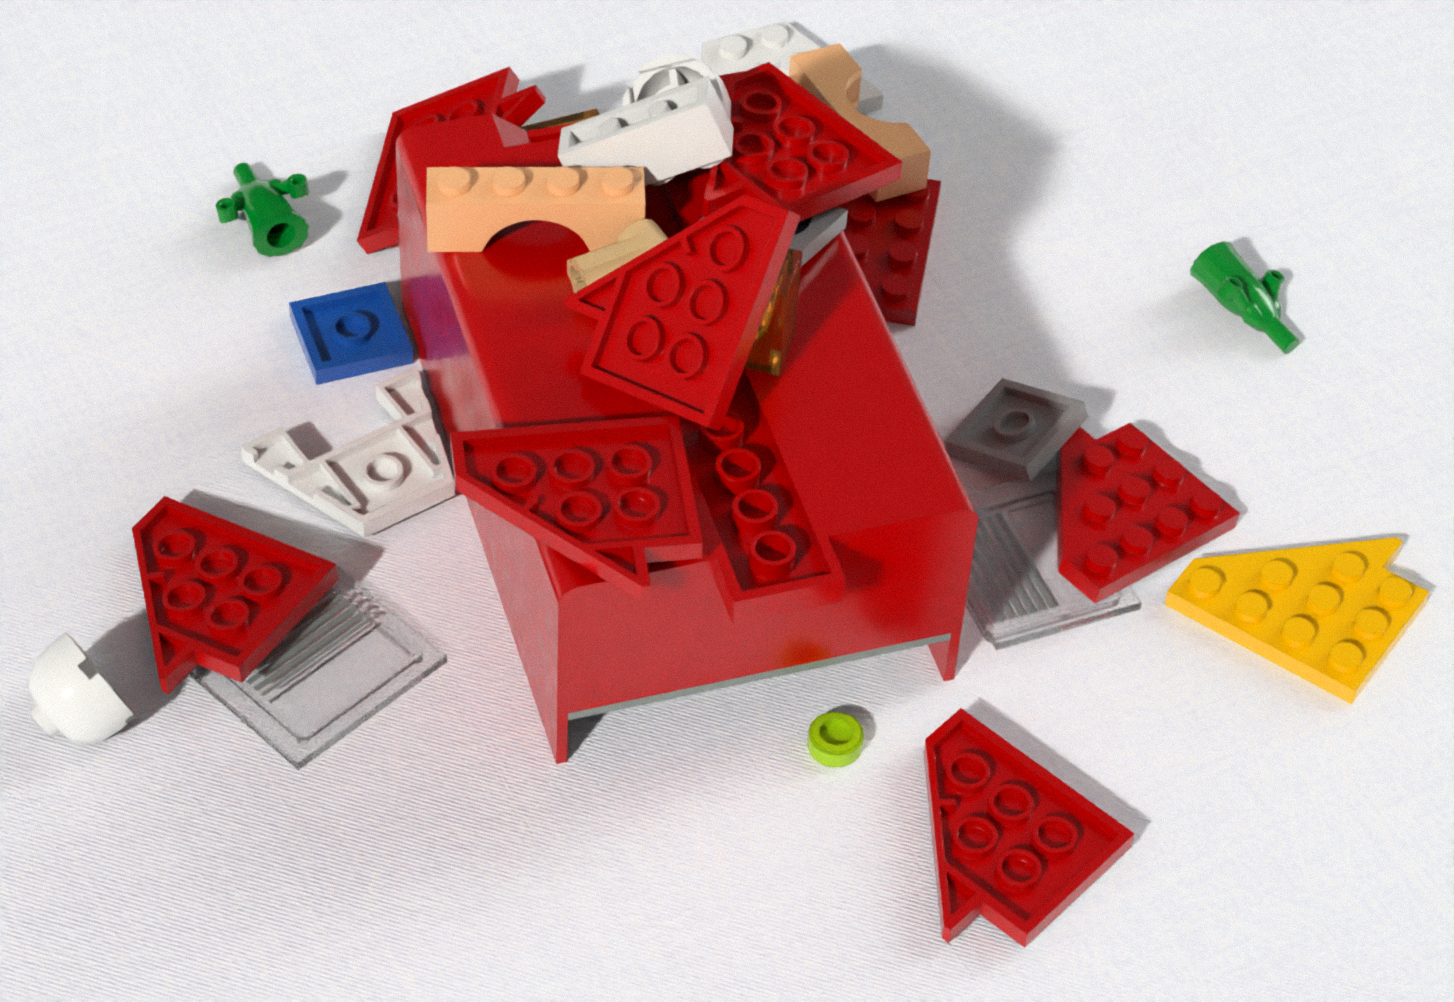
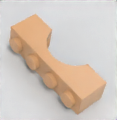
[788,43,931,202]
[426,166,646,252]

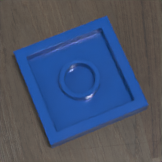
[289,282,414,385]

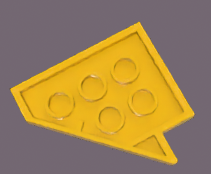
[1165,537,1429,704]

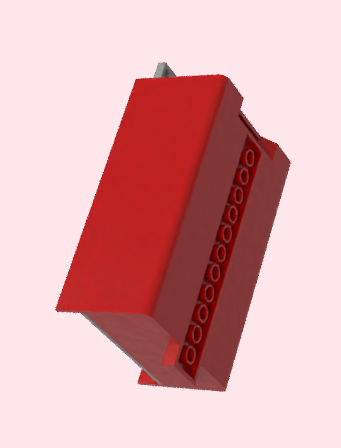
[396,71,978,764]

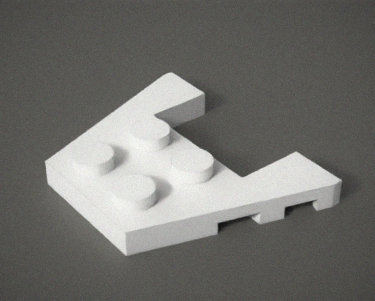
[701,21,884,114]
[241,367,455,538]

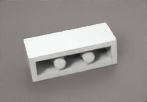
[558,76,734,186]

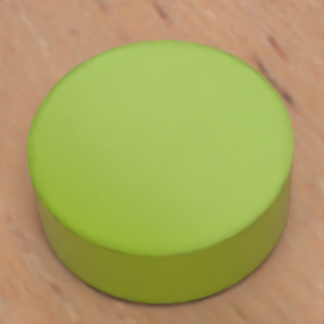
[807,712,864,767]

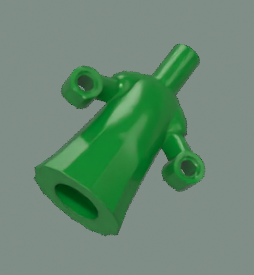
[216,163,309,257]
[1190,241,1299,354]

